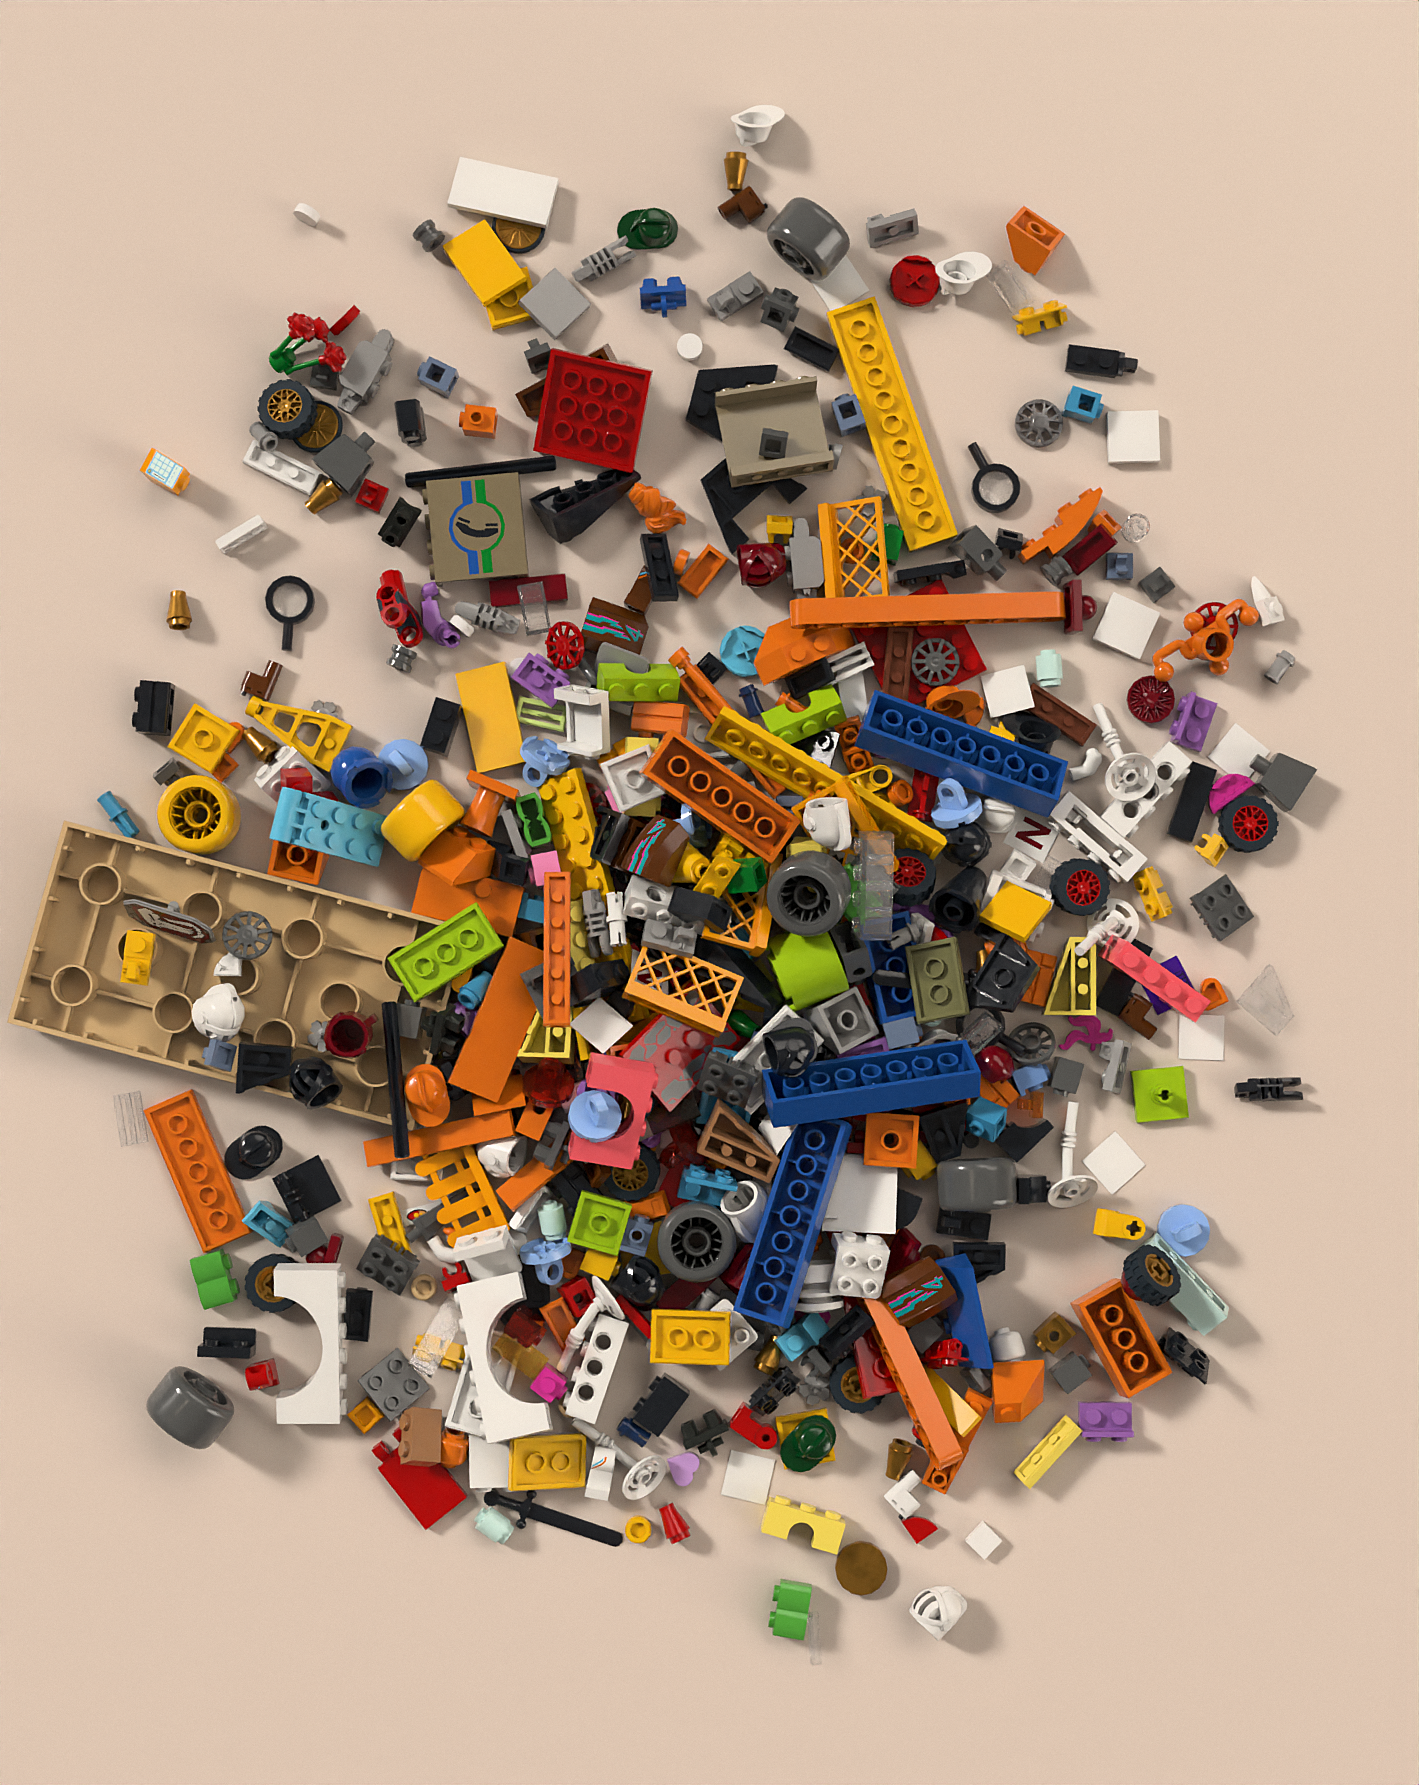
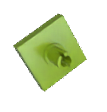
[1130,1066,1189,1123]
[567,1190,632,1256]

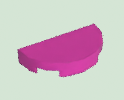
[1208,774,1255,814]

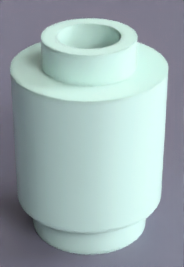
[1035,649,1063,688]
[537,1200,567,1241]
[474,1506,514,1544]

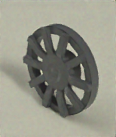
[911,638,959,687]
[222,911,273,960]
[1007,1022,1056,1066]

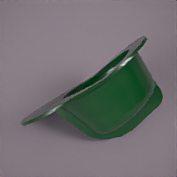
[617,208,678,250]
[780,1415,836,1472]

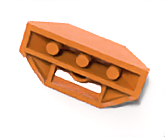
[753,618,856,686]

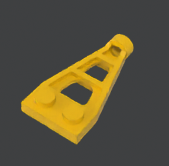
[245,696,353,772]

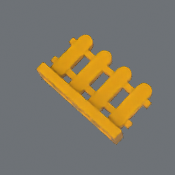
[415,1145,511,1248]

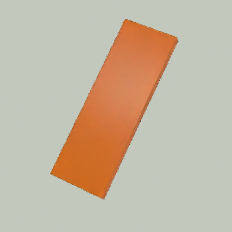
[448,937,544,1103]
[143,1089,253,1253]

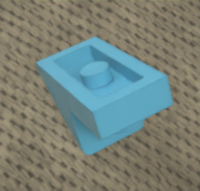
[242,1201,294,1248]
[774,1313,830,1362]

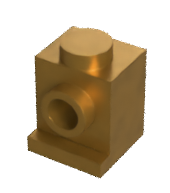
[1032,1312,1077,1354]

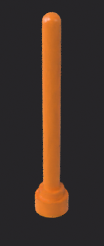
[668,646,735,711]

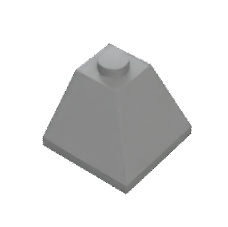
[802,986,879,1055]

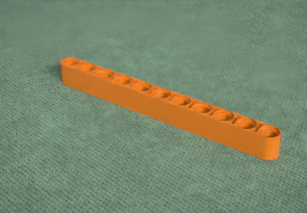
[789,592,1066,629]
[825,1231,963,1470]

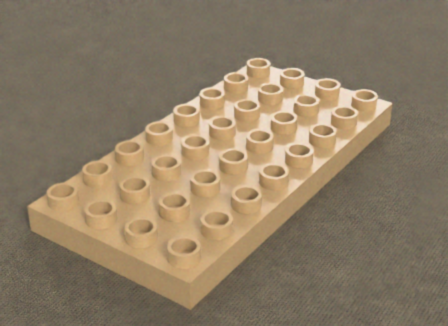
[7,820,454,1131]

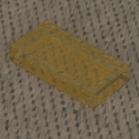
[492,1328,550,1381]

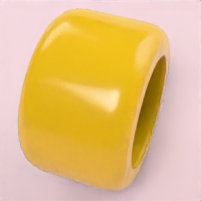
[157,775,241,855]
[381,779,465,862]

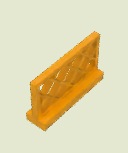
[818,496,890,598]
[791,775,900,881]
[701,846,783,957]
[622,946,744,1038]

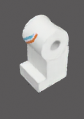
[584,1446,616,1501]

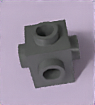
[760,287,800,332]

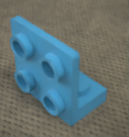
[677,1163,738,1206]

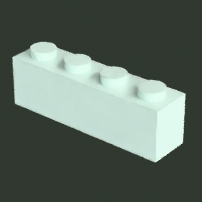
[1134,1232,1229,1336]

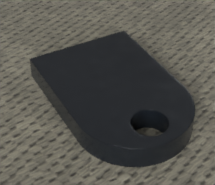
[500,1254,550,1334]

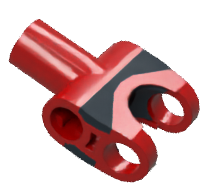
[376,569,423,648]

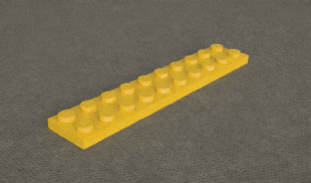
[826,296,958,553]
[704,706,947,860]
[538,768,650,1024]

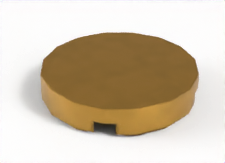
[835,1541,888,1596]

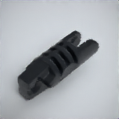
[1234,1077,1303,1101]

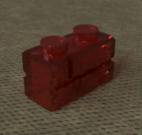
[504,1304,547,1348]

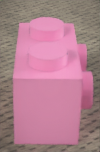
[528,851,561,892]

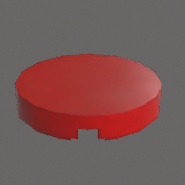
[889,255,940,307]

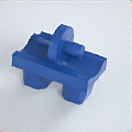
[640,276,687,318]

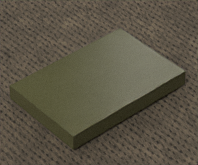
[905,937,970,1024]

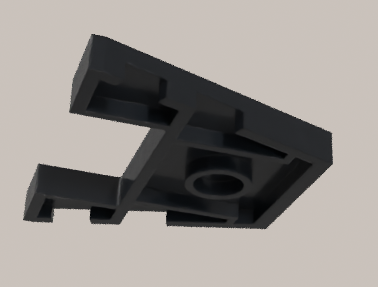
[686,364,778,443]
[700,458,807,555]
[966,922,1040,1013]

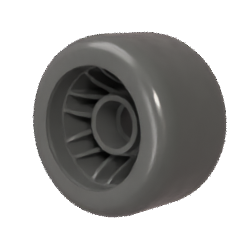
[767,197,850,281]
[767,850,851,937]
[937,1157,1017,1213]
[657,1201,737,1283]
[146,1366,234,1450]

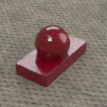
[1063,579,1097,635]
[884,1228,922,1278]
[305,1233,344,1263]

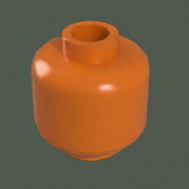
[440,1428,469,1468]

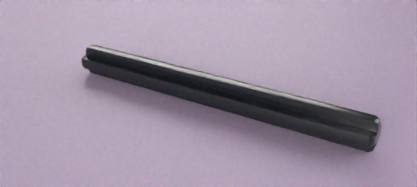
[405,455,557,488]
[382,1001,410,1159]

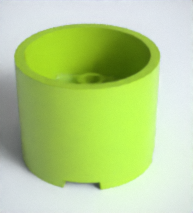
[766,931,849,1012]

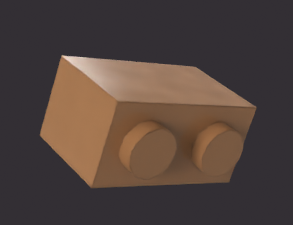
[398,1407,442,1467]

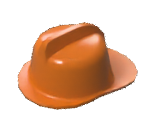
[926,685,981,719]
[405,1064,450,1127]

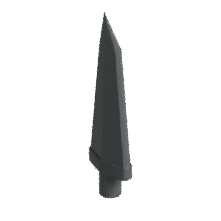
[406,1187,481,1243]

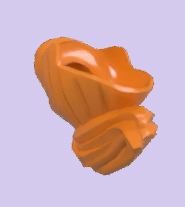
[629,482,687,534]

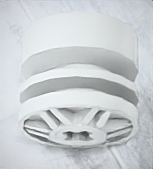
[795,1260,844,1313]

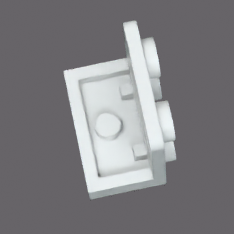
[254,745,330,804]
[452,1225,522,1282]
[829,1231,890,1299]
[709,1299,758,1371]

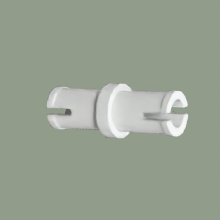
[606,892,627,947]

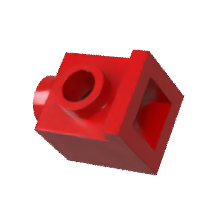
[556,1275,596,1318]

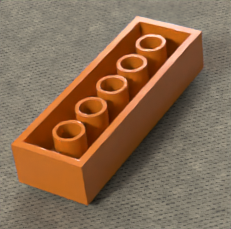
[638,729,801,864]

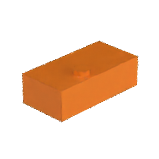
[411,867,526,938]
[1070,1278,1173,1398]

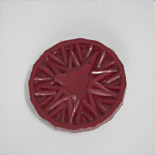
[1126,675,1175,723]

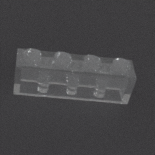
[852,831,894,940]

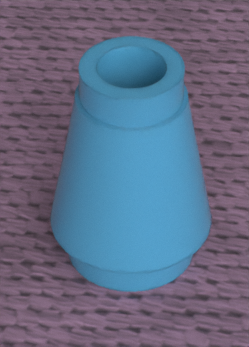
[458,971,492,1009]

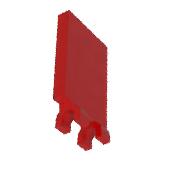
[371,1427,468,1530]

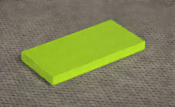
[387,902,505,1003]

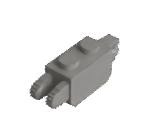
[337,329,394,415]
[784,517,824,599]

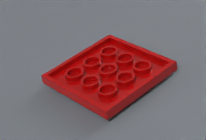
[533,348,653,473]
[851,579,987,705]

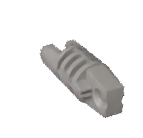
[572,235,636,282]
[454,601,521,634]
[582,889,613,958]

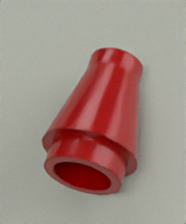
[659,1503,691,1544]

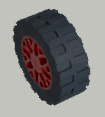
[1218,795,1279,853]
[880,848,936,907]
[1049,858,1110,916]

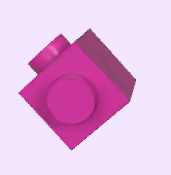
[530,1362,568,1403]

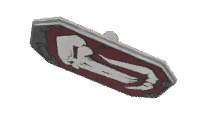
[123,899,216,944]

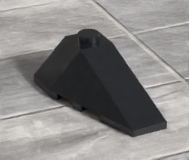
[529,469,641,544]
[674,934,785,1011]

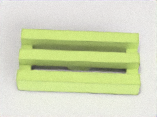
[516,696,567,733]

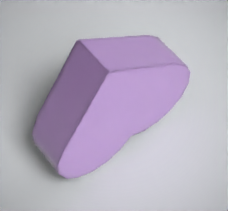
[667,1452,699,1486]

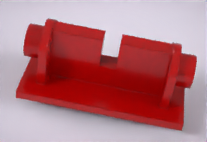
[907,769,939,822]
[920,1338,968,1369]

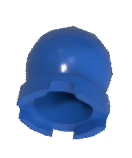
[330,746,393,809]

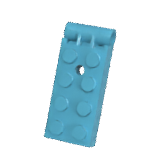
[269,787,387,867]

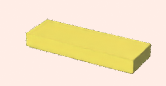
[1013,1415,1082,1489]

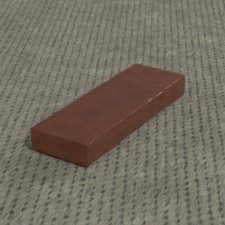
[882,627,914,702]
[1025,683,1097,747]

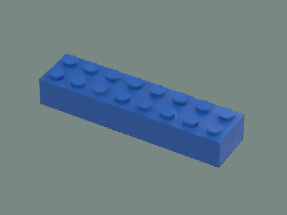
[854,690,1068,818]
[762,1040,981,1128]
[733,1119,853,1329]

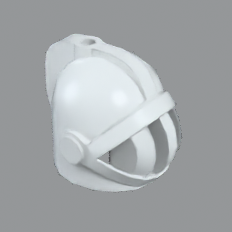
[803,797,851,851]
[192,983,245,1042]
[476,1133,528,1178]
[720,1180,769,1243]
[909,1586,967,1641]

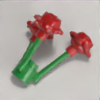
[269,312,347,375]

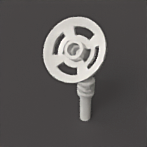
[1093,703,1156,801]
[1074,898,1139,956]
[1047,1101,1098,1208]
[556,1275,625,1372]
[571,1418,667,1500]

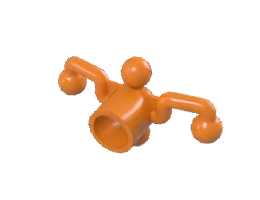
[1152,599,1259,682]

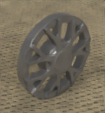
[1015,399,1063,447]

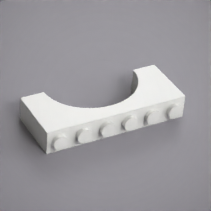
[274,1263,348,1424]
[454,1272,553,1444]

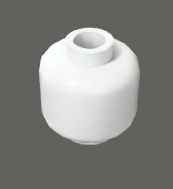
[988,1327,1026,1363]

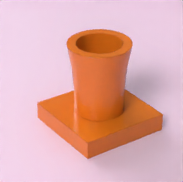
[459,769,521,838]
[863,1112,919,1169]

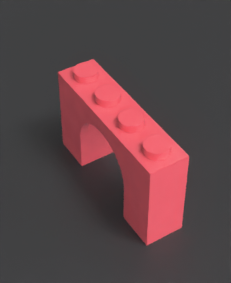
[1098,934,1211,1023]
[568,1052,659,1170]

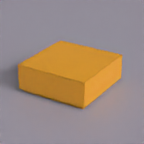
[347,1396,385,1434]

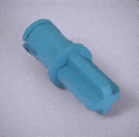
[97,791,139,838]

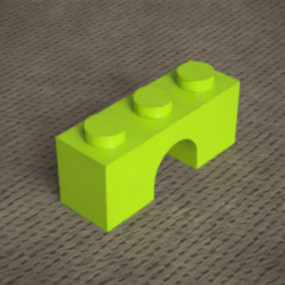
[596,663,680,702]
[761,684,847,744]

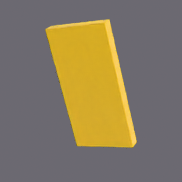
[455,662,526,774]

